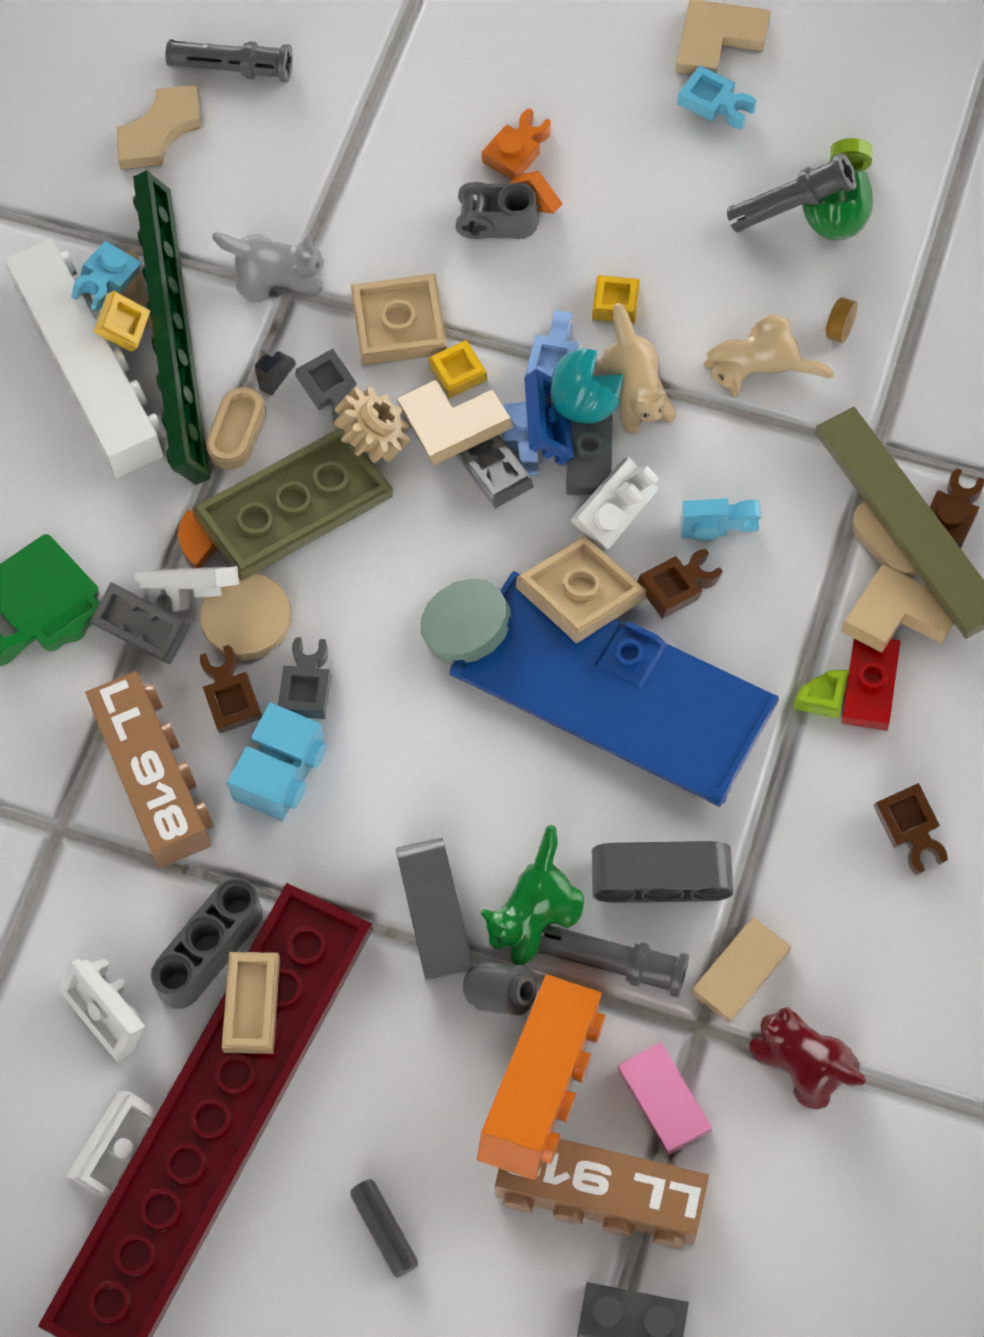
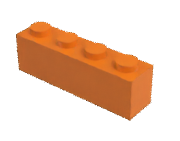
[477,974,606,1180]

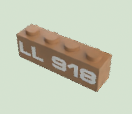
[85,670,214,869]
[494,1139,709,1249]

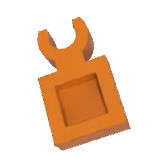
[481,108,551,180]

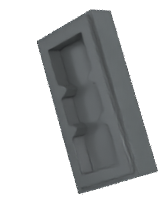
[566,413,613,495]
[456,435,534,509]
[90,582,191,664]

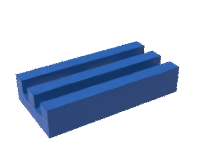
[524,369,574,465]

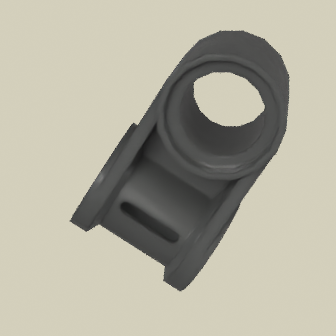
[455,182,538,239]

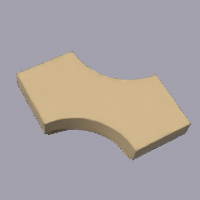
[117,85,201,169]

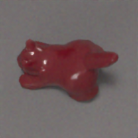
[749,1007,866,1110]

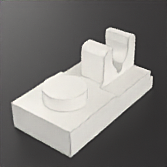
[570,456,659,551]
[135,566,239,612]
[59,958,145,1062]

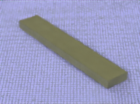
[815,406,984,639]

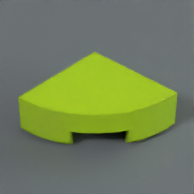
[793,670,849,719]

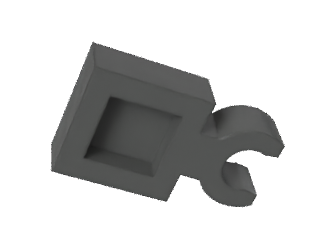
[295,348,357,428]
[278,637,331,719]

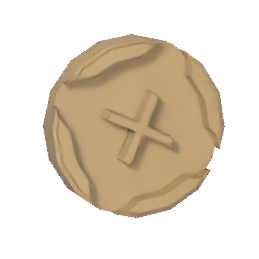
[200,573,292,661]

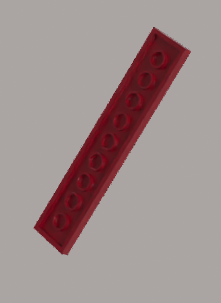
[38,883,373,1337]

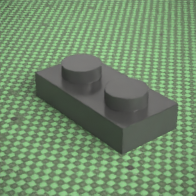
[577,1282,689,1337]

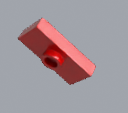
[841,638,901,731]

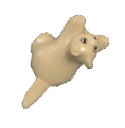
[596,303,676,434]
[703,315,834,397]

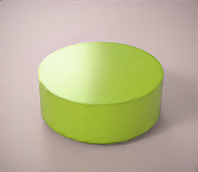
[830,138,873,172]

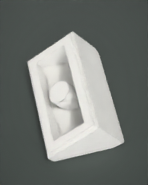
[66,1090,159,1201]

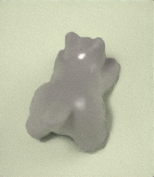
[212,232,324,302]

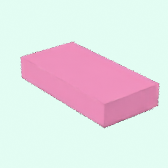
[618,1042,712,1156]

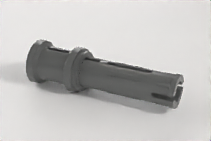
[165,39,293,82]
[727,153,857,233]
[538,924,689,998]

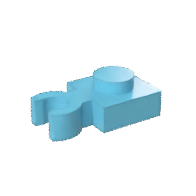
[677,65,757,129]
[71,241,142,311]
[680,498,761,541]

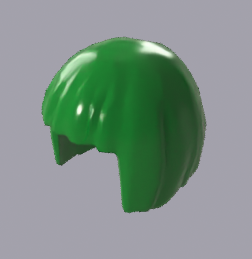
[802,171,873,241]

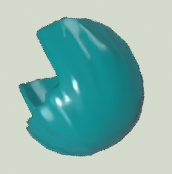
[551,348,623,424]

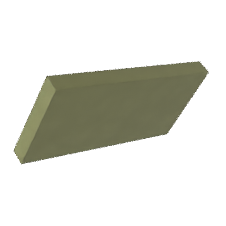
[192,428,393,581]

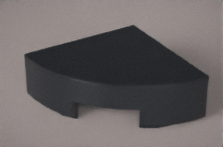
[254,351,296,396]

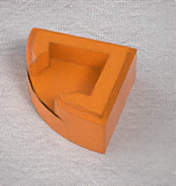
[509,171,563,214]
[178,509,217,568]

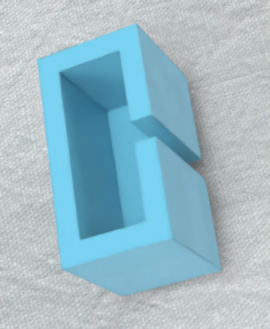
[227,702,327,821]

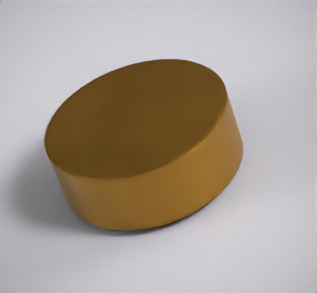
[826,297,858,343]

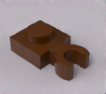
[930,468,984,549]
[637,549,723,619]
[200,645,262,734]
[873,783,948,875]

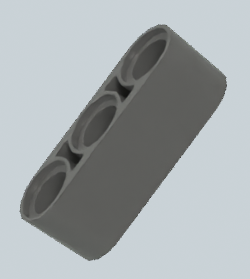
[396,837,473,980]
[591,841,733,903]
[151,877,263,1009]

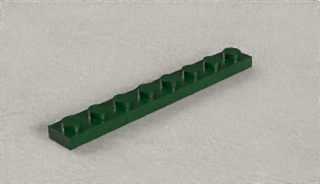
[133,170,211,485]

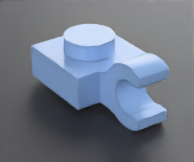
[526,310,578,377]
[502,402,538,475]

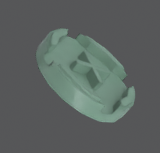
[421,578,511,663]

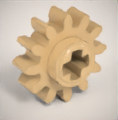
[334,386,410,463]

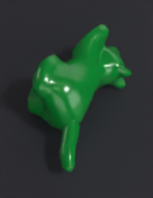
[481,825,584,966]

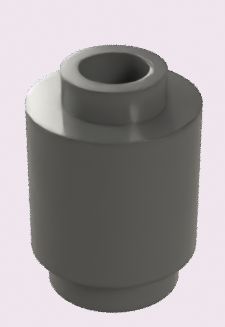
[463,962,537,1015]

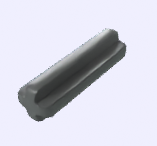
[350,1179,418,1277]

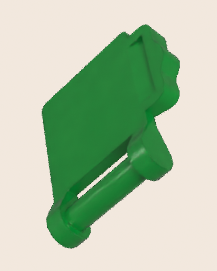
[0,534,100,666]

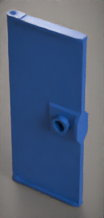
[449,571,779,807]

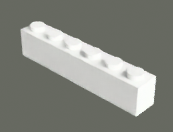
[4,238,166,479]

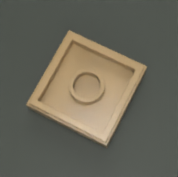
[351,273,447,366]
[516,536,646,644]

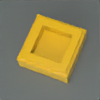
[592,275,640,324]
[93,291,150,352]
[428,340,487,398]

